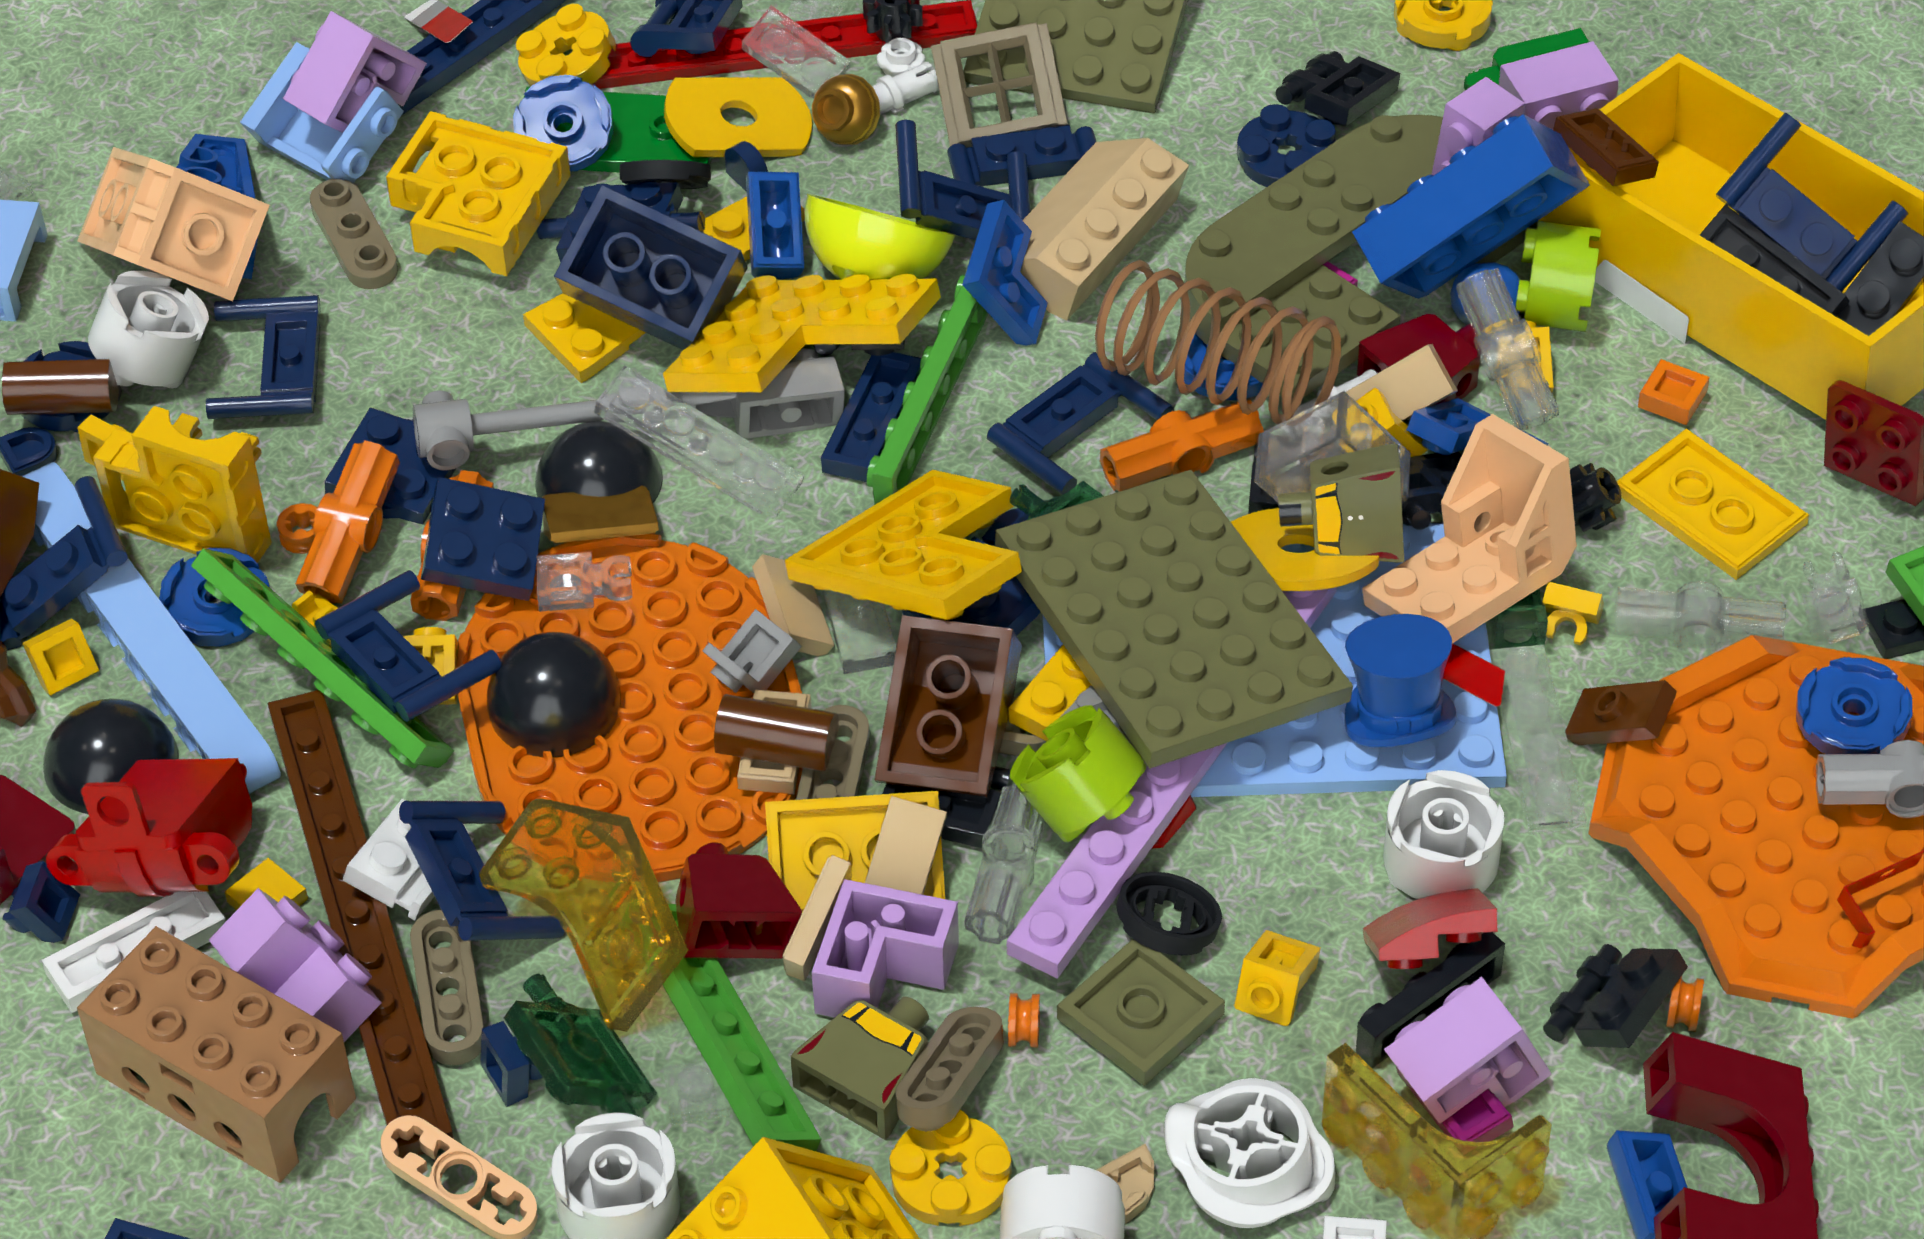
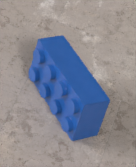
[1352,114,1590,299]

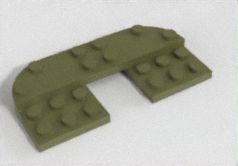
[1184,115,1538,400]

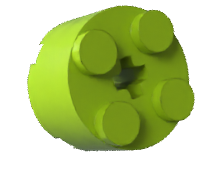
[1515,220,1601,332]
[1010,705,1147,842]

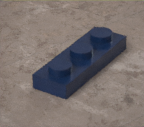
[821,352,921,482]

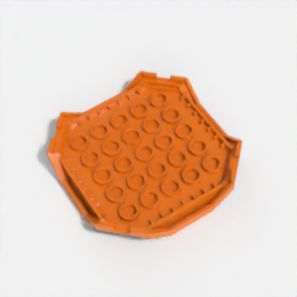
[1588,635,1924,1019]

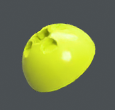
[804,194,955,280]

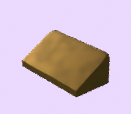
[542,486,659,543]

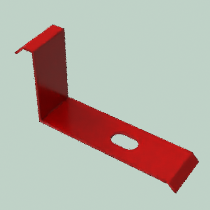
[1837,847,1924,948]

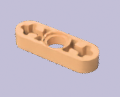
[381,1115,537,1239]

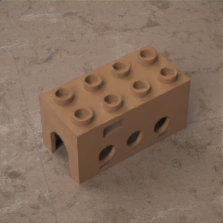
[77,926,356,1183]

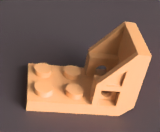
[77,147,270,301]
[1362,414,1577,644]

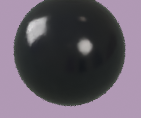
[535,421,662,503]
[487,632,621,757]
[43,698,178,814]

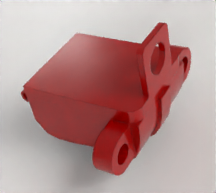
[46,758,252,897]

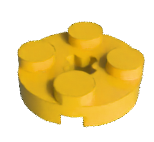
[1394,0,1493,51]
[516,4,616,86]
[889,1110,1012,1226]

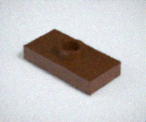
[1553,108,1659,186]
[1564,680,1677,745]

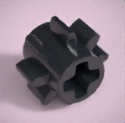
[863,0,923,43]
[1570,463,1622,532]

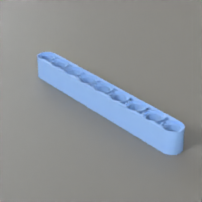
[22,462,281,794]

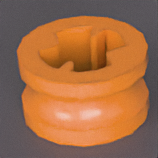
[276,503,318,554]
[1666,976,1704,1032]
[1008,993,1040,1048]

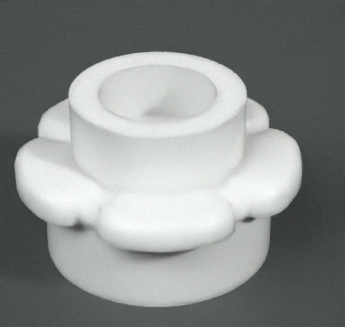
[877,38,925,77]

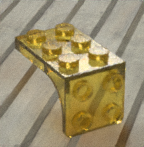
[479,798,688,1032]
[1322,1043,1552,1239]

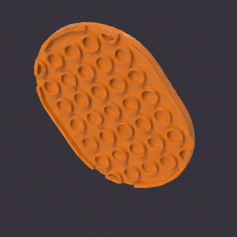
[457,534,803,884]

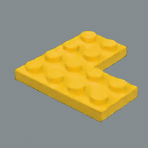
[663,274,941,392]
[785,470,1022,620]

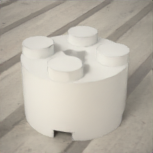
[88,271,209,389]
[1383,770,1504,899]
[552,1113,680,1239]
[999,1165,1125,1239]

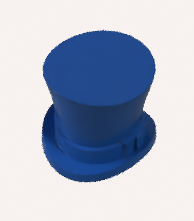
[1344,614,1457,747]

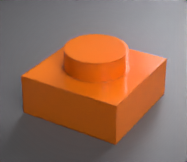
[1638,359,1710,425]

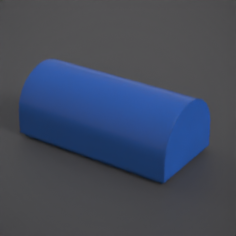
[746,172,804,279]
[1607,1130,1687,1239]

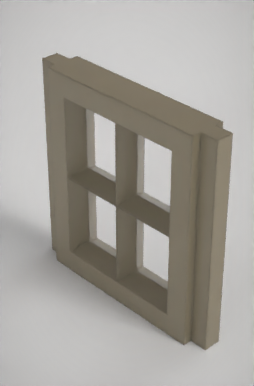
[931,22,1068,148]

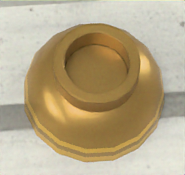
[812,74,880,145]

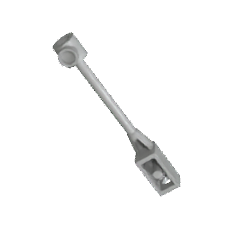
[412,348,845,470]

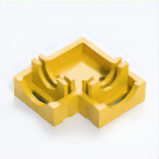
[386,111,571,276]
[93,406,272,563]

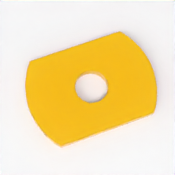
[664,77,812,157]
[1231,508,1379,591]

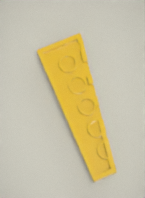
[523,196,805,383]

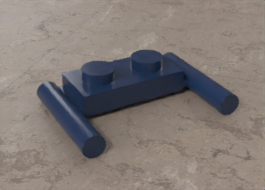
[1716,113,1908,292]
[895,119,1031,240]
[947,125,1097,186]
[206,295,321,419]
[987,352,1174,496]
[0,476,128,651]
[315,570,502,722]
[399,801,565,941]

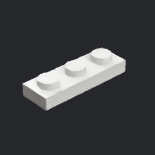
[42,892,226,1013]

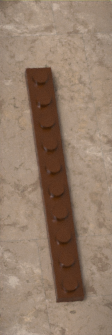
[267,690,454,1159]

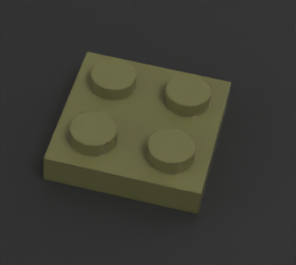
[1057,939,1225,1086]

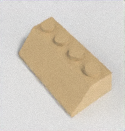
[1020,138,1189,320]

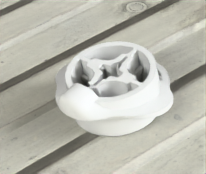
[1164,1078,1335,1228]

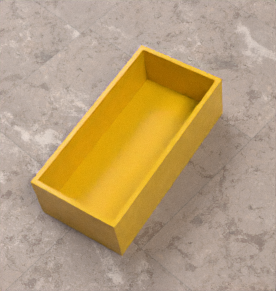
[1539,53,1924,420]

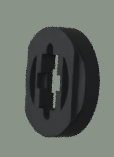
[619,160,711,189]
[1116,872,1222,956]

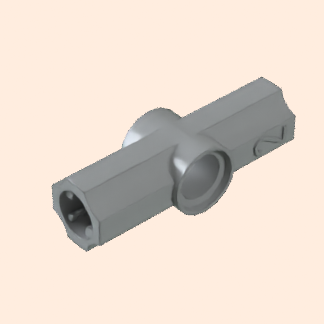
[1816,740,1924,818]

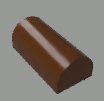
[2,359,119,415]
[714,694,839,771]

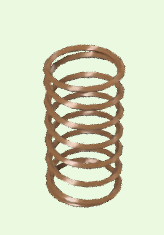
[1095,259,1341,431]

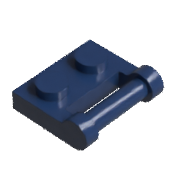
[630,0,743,57]

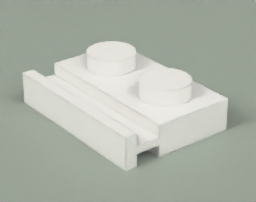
[343,799,474,921]

